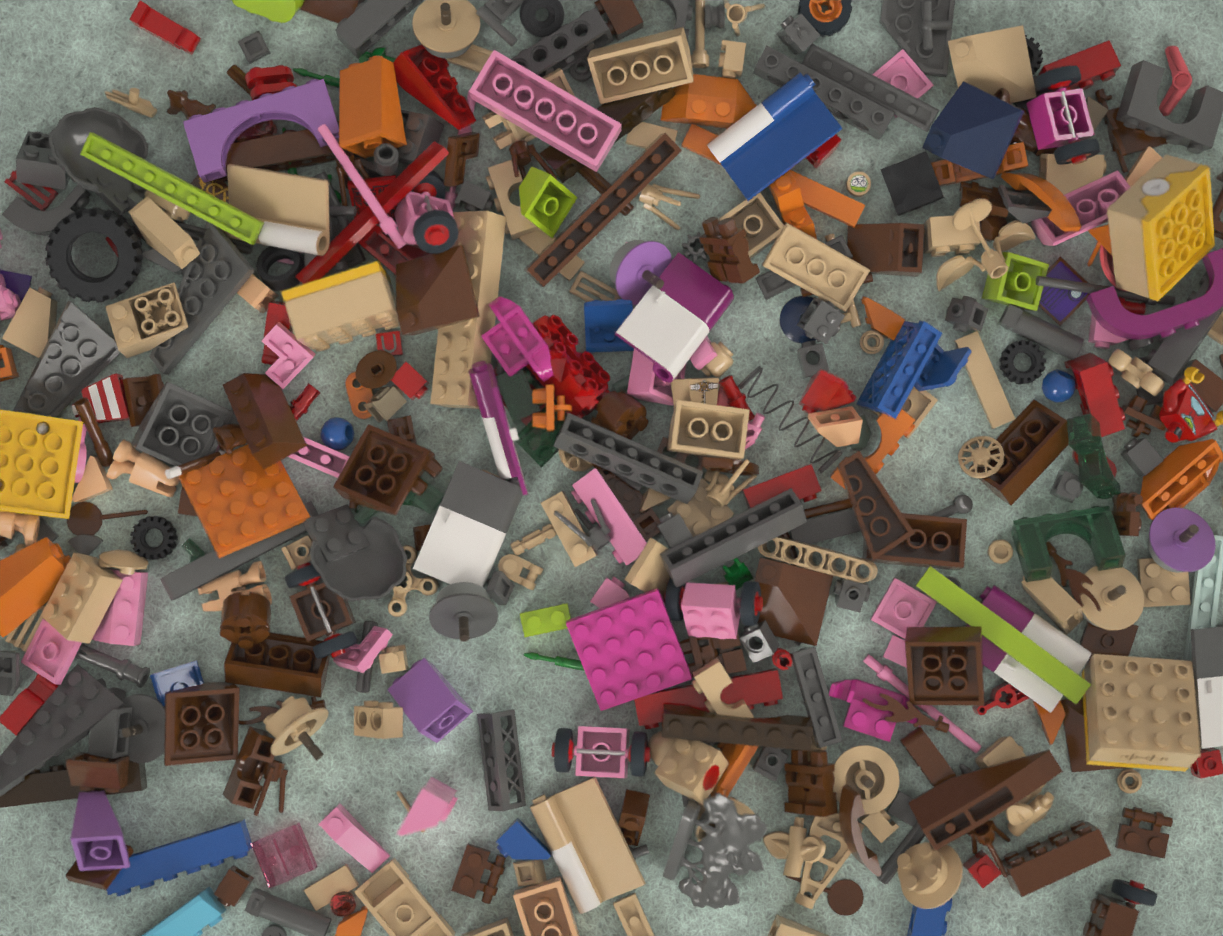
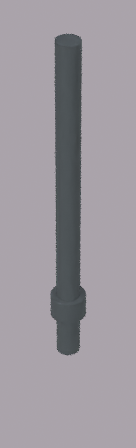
[1036,276,1175,306]

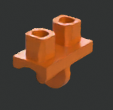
[532,385,572,432]

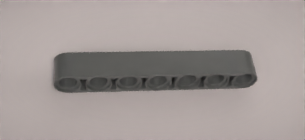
[160,501,319,601]

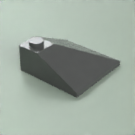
[131,382,234,466]

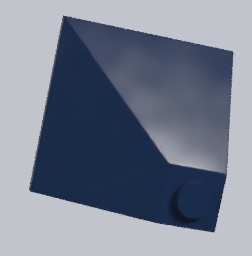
[922,81,1024,179]

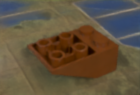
[847,223,924,277]

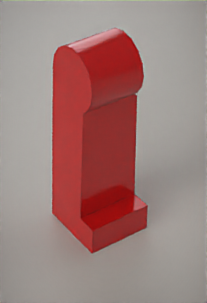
[129,0,201,55]

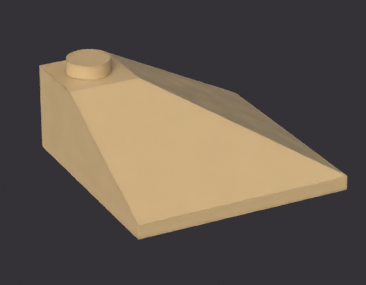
[948,25,1037,104]

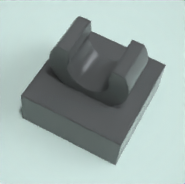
[486,571,514,605]

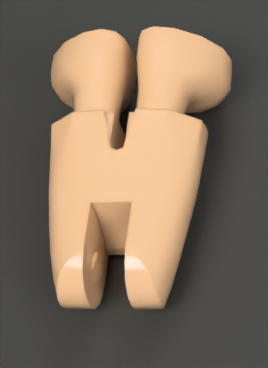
[106,439,180,497]
[0,511,40,547]
[198,561,272,612]

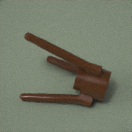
[509,140,557,180]
[335,151,370,206]
[254,759,288,816]
[968,820,1011,878]

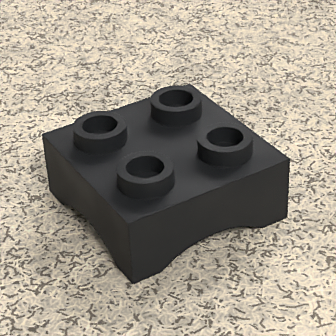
[880,151,944,216]

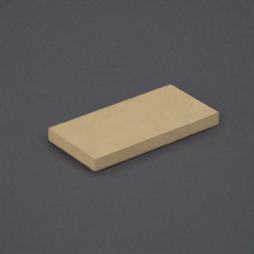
[762,222,870,312]

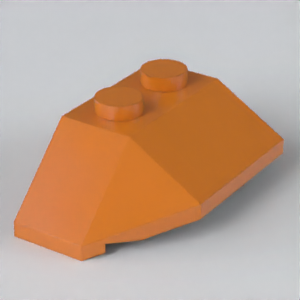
[661,74,757,129]
[1141,439,1223,520]
[710,743,759,797]

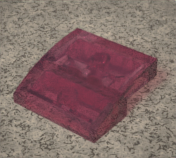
[251,823,318,888]

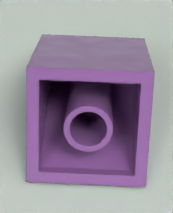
[387,658,474,743]
[71,791,130,871]

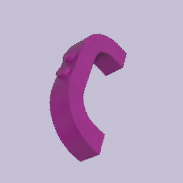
[1086,248,1223,340]

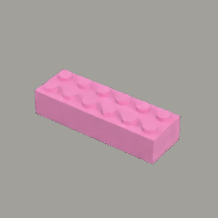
[469,50,621,172]

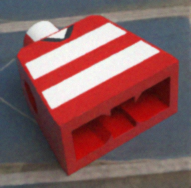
[72,373,129,423]

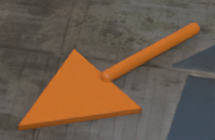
[1087,224,1112,266]

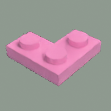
[262,322,315,389]
[333,626,393,673]

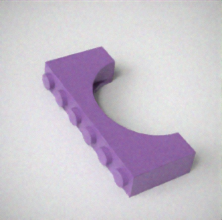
[183,79,339,183]

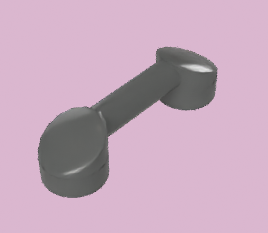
[929,495,973,517]

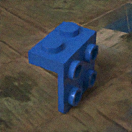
[584,299,634,353]
[914,344,972,391]

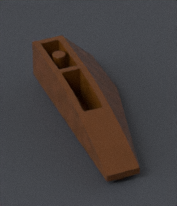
[908,749,1063,851]

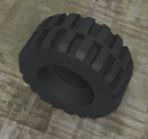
[45,207,143,303]

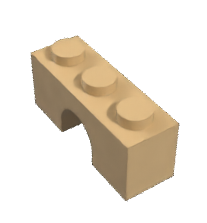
[486,160,539,240]
[541,491,598,567]
[692,657,755,718]

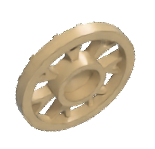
[958,436,1004,478]

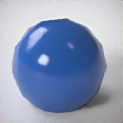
[1042,369,1076,403]
[320,417,354,451]

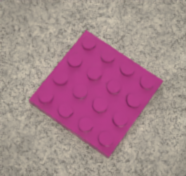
[566,588,692,711]

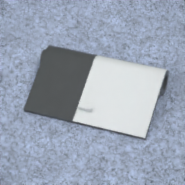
[413,461,523,587]
[1190,620,1223,749]

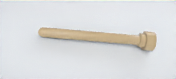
[691,0,709,68]

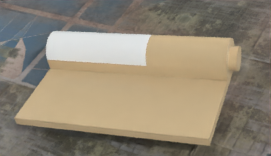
[222,164,330,256]
[530,777,646,914]

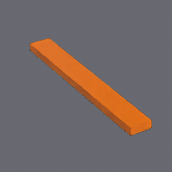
[681,123,865,228]

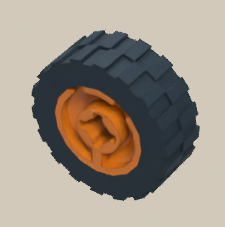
[798,0,852,37]

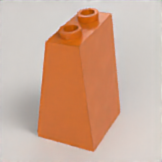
[339,56,407,158]
[0,537,71,637]

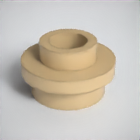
[860,330,884,354]
[1117,769,1142,794]

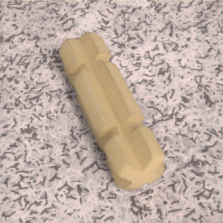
[510,523,557,555]

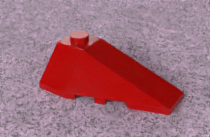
[393,44,476,130]
[798,369,857,414]

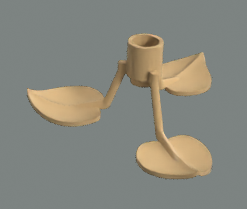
[936,199,1035,292]

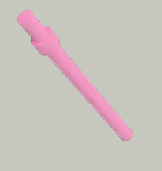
[318,124,406,249]
[863,654,981,753]

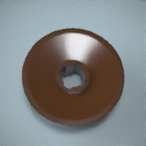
[356,350,397,389]

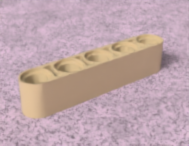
[758,536,878,583]

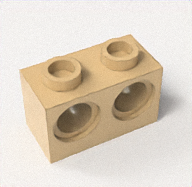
[354,700,403,739]

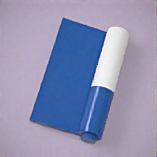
[707,73,843,201]

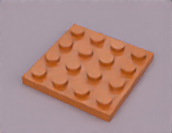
[178,444,310,558]

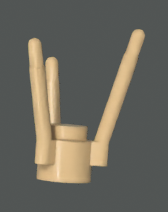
[723,0,765,36]
[639,184,700,230]
[705,459,757,508]

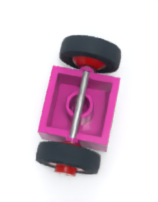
[1026,65,1100,165]

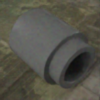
[374,143,399,176]

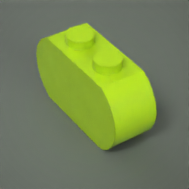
[232,0,304,23]

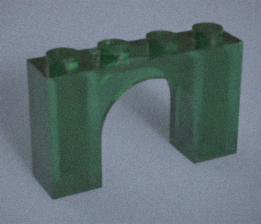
[1011,506,1126,582]

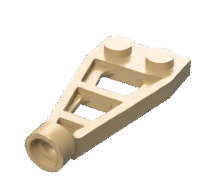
[795,813,865,909]

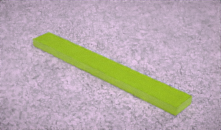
[80,132,264,245]
[915,566,1091,704]

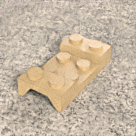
[354,858,456,936]

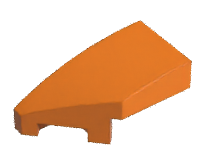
[861,296,906,340]
[1033,701,1066,745]
[335,906,368,936]

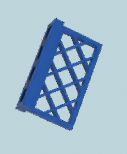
[856,320,942,419]

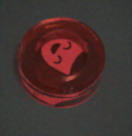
[330,892,356,917]

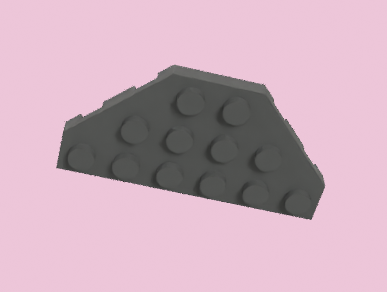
[879,0,955,77]

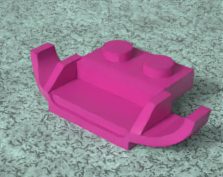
[481,297,554,381]
[829,679,921,742]

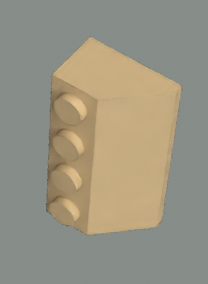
[587,27,694,104]

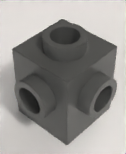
[945,296,988,333]
[834,574,871,613]

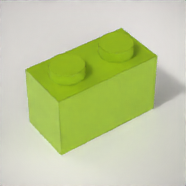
[520,603,571,637]

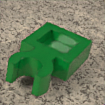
[723,558,754,590]

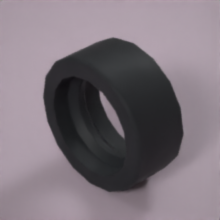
[256,246,305,291]

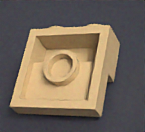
[666,478,734,537]

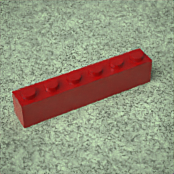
[634,668,783,729]

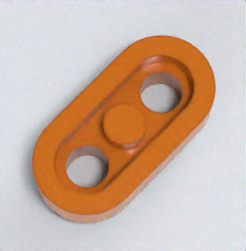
[345,372,373,419]

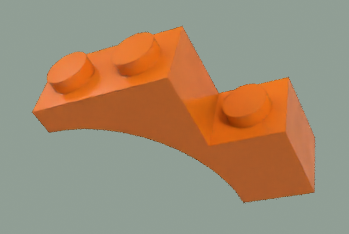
[768,170,817,239]

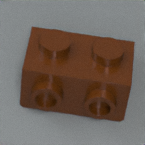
[123,374,164,427]

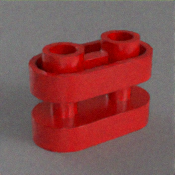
[245,65,297,100]

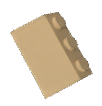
[667,400,750,460]

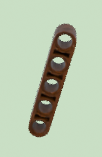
[900,727,989,836]

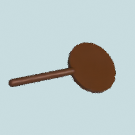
[67,502,148,535]
[786,876,864,916]

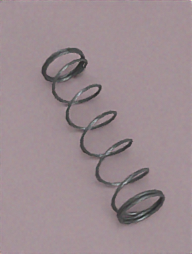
[738,366,843,473]

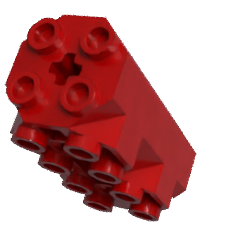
[524,315,610,419]

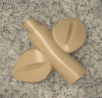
[1006,792,1054,837]
[763,817,826,878]

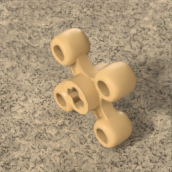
[1108,349,1165,396]
[388,545,438,617]

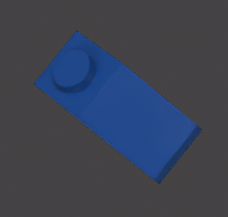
[496,818,552,860]

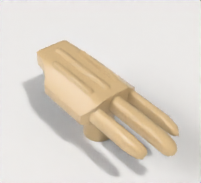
[105,88,157,118]

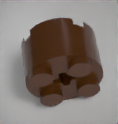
[591,389,649,440]
[220,592,271,649]

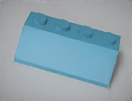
[141,886,226,936]

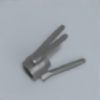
[554,499,612,551]

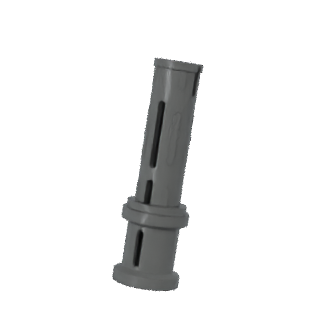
[75,644,150,688]

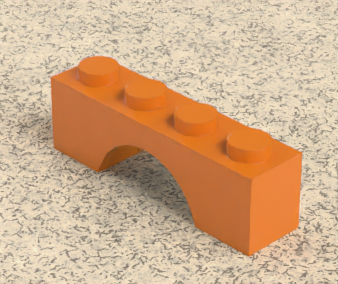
[830,409,915,490]

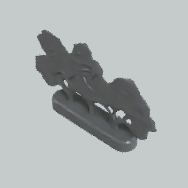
[663,793,767,909]

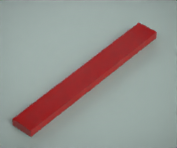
[295,141,449,285]

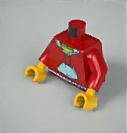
[1159,367,1223,443]

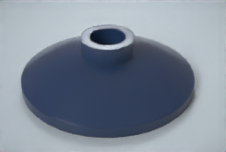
[780,296,816,343]

